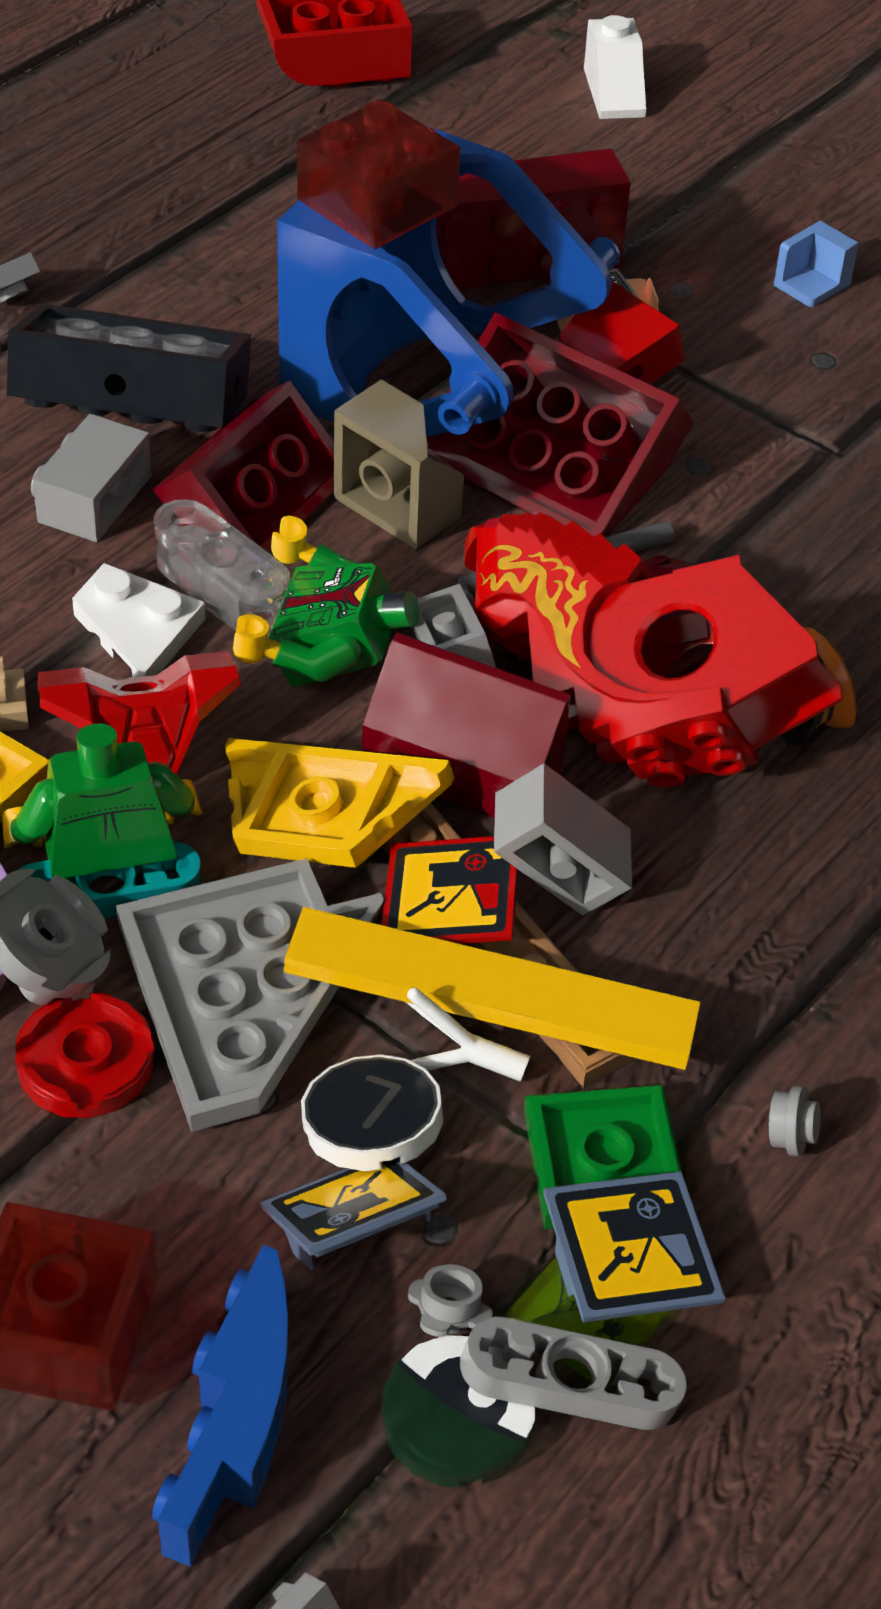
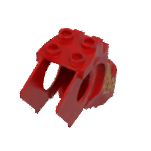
[464,512,843,788]

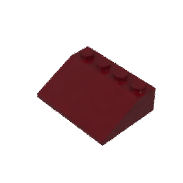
[426,312,694,537]

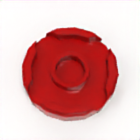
[15,993,155,1118]

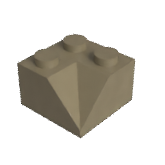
[334,379,464,550]

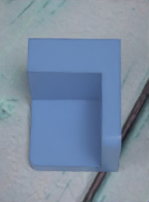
[774,220,859,307]

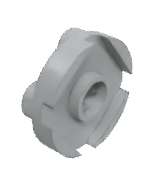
[0,869,110,1005]

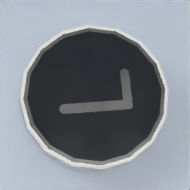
[301,1054,443,1171]

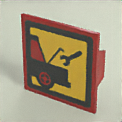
[381,836,518,944]

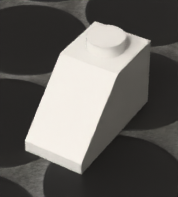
[584,15,646,119]

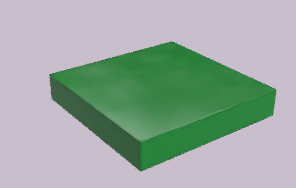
[523,1085,683,1229]

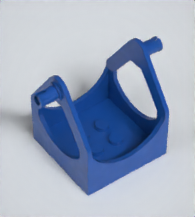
[277,114,620,437]

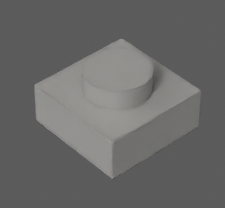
[0,252,40,304]

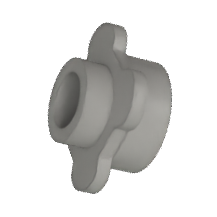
[408,1264,493,1337]

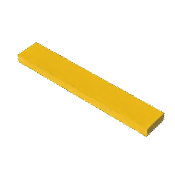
[284,907,700,1070]

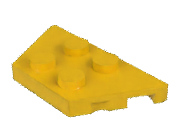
[225,738,455,868]

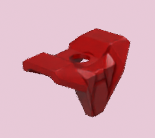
[38,651,241,775]

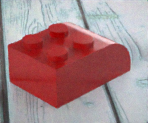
[256,0,412,87]

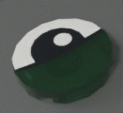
[382,1335,535,1487]

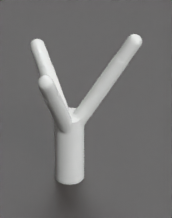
[405,988,530,1082]

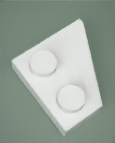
[72,563,205,678]

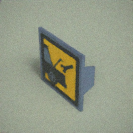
[260,1157,447,1270]
[543,1172,726,1323]

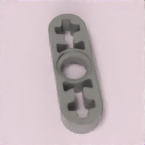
[460,1317,686,1430]

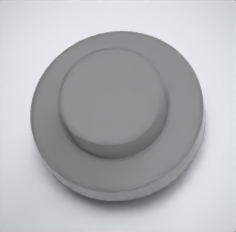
[769,1085,821,1157]

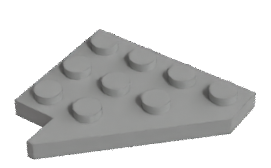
[116,858,384,1132]

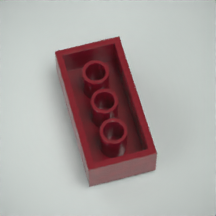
[436,148,631,290]

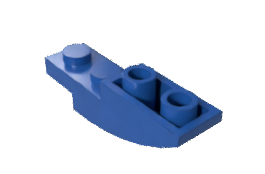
[152,1245,289,1567]

